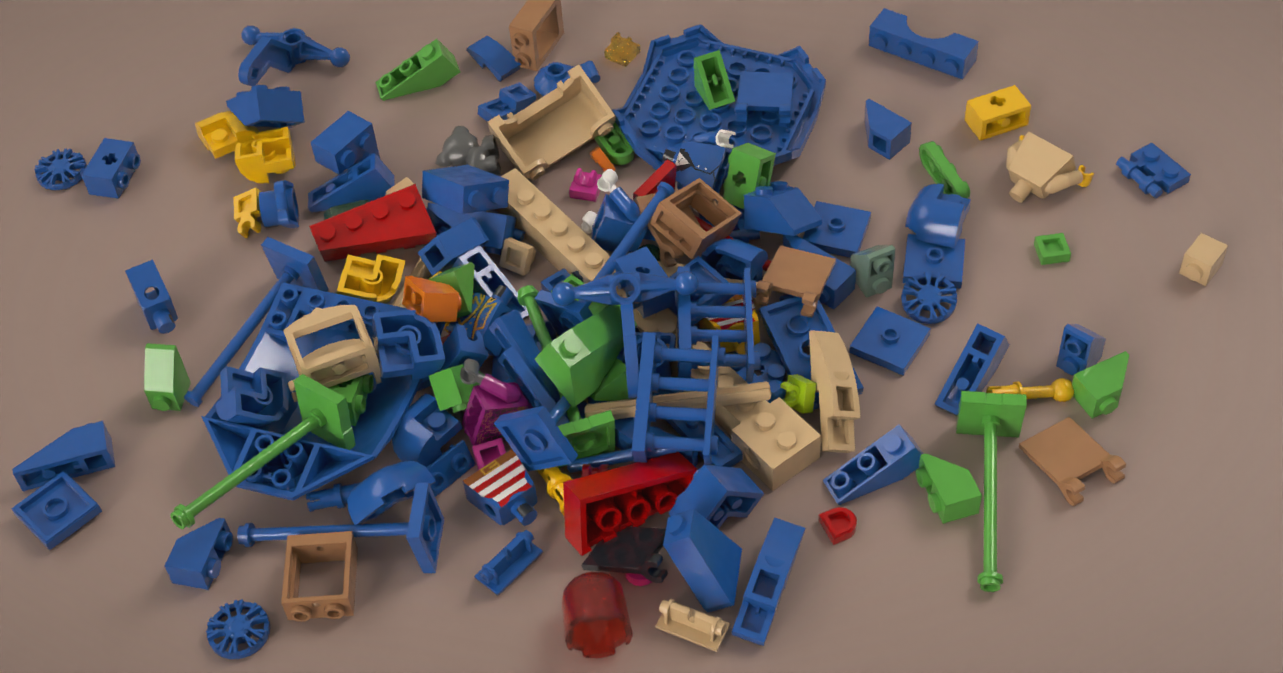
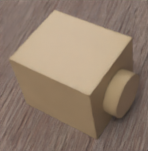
[1179,233,1228,286]

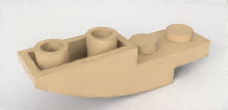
[809,330,861,453]

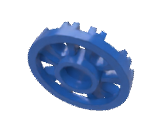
[35,148,87,190]
[901,271,957,324]
[206,599,270,659]

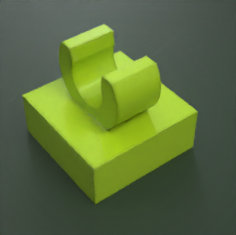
[780,374,817,413]

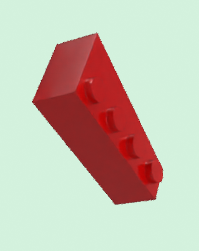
[309,184,437,262]
[563,452,697,556]

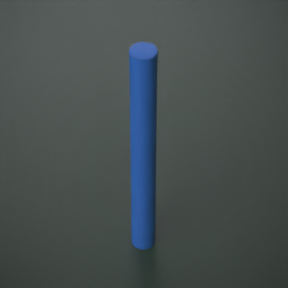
[567,448,684,473]

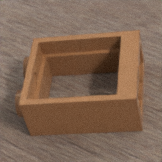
[509,0,564,71]
[649,178,742,259]
[281,531,358,621]

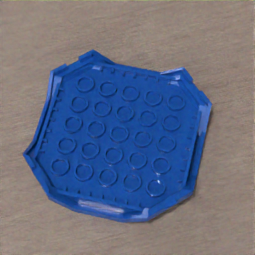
[612,24,826,184]

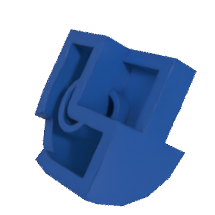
[905,184,971,248]
[701,239,768,282]
[372,310,445,380]
[215,366,289,427]
[392,393,463,467]
[347,461,436,525]

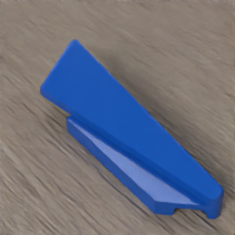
[489,310,570,426]

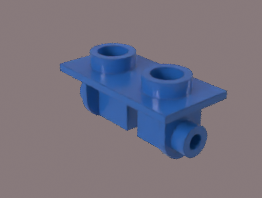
[426,440,476,497]
[474,530,543,595]

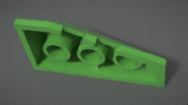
[535,305,637,408]

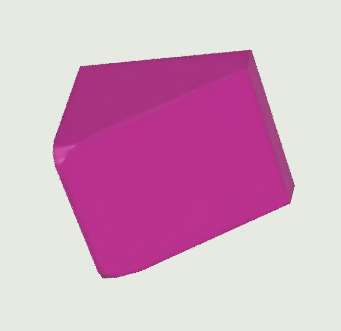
[471,438,506,470]

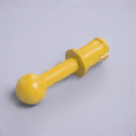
[986,378,1074,402]

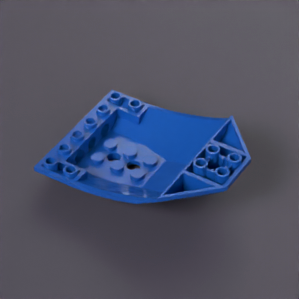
[201,282,446,501]

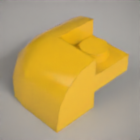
[195,111,259,159]
[235,127,296,183]
[336,254,406,304]

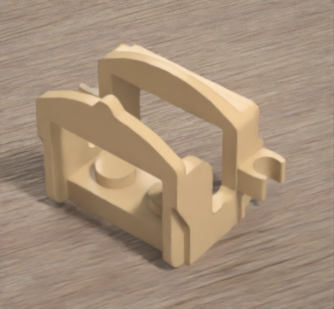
[284,305,381,402]

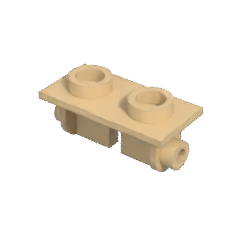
[655,599,730,652]

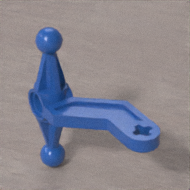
[238,25,350,86]
[552,271,699,398]

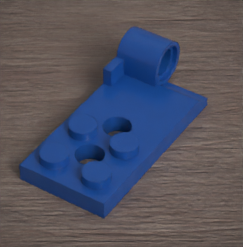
[759,294,864,410]

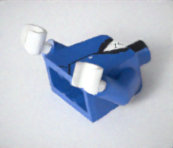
[662,129,736,213]
[581,169,656,252]

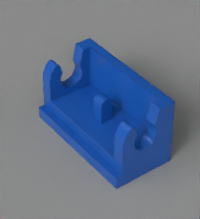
[435,324,489,373]

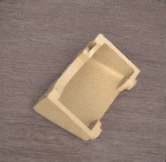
[488,64,615,180]

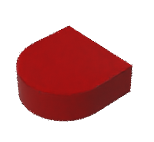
[818,507,857,545]

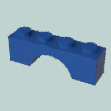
[869,8,979,80]

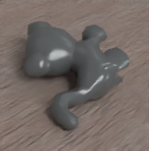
[436,126,502,177]

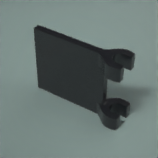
[582,527,668,583]

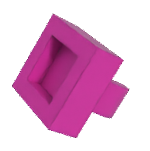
[569,168,602,202]

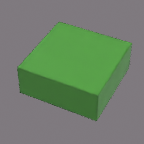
[1034,233,1071,265]

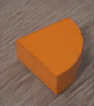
[589,147,616,172]

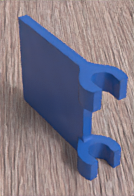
[736,72,794,127]

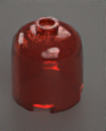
[562,572,633,658]

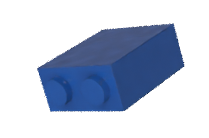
[422,165,509,214]

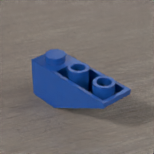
[823,424,924,505]

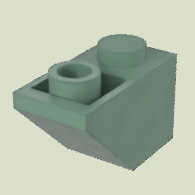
[850,245,896,298]

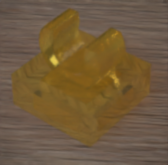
[604,32,640,67]

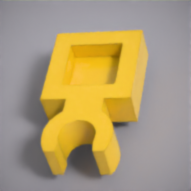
[233,187,261,238]

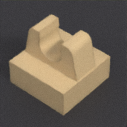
[499,237,536,276]

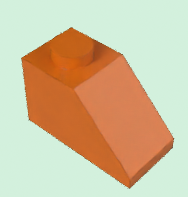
[402,276,462,322]

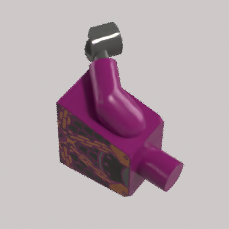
[448,359,533,446]

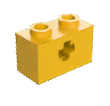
[965,85,1031,141]

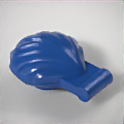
[534,61,601,97]

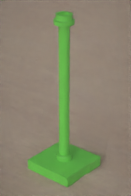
[517,285,615,468]
[170,374,356,529]
[956,391,1027,592]

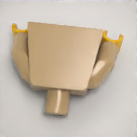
[1006,131,1094,203]

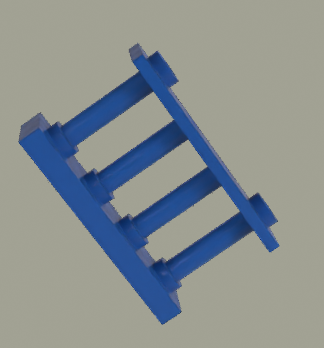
[677,267,760,382]
[632,332,726,465]

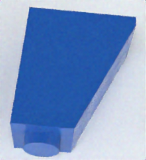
[663,509,742,613]

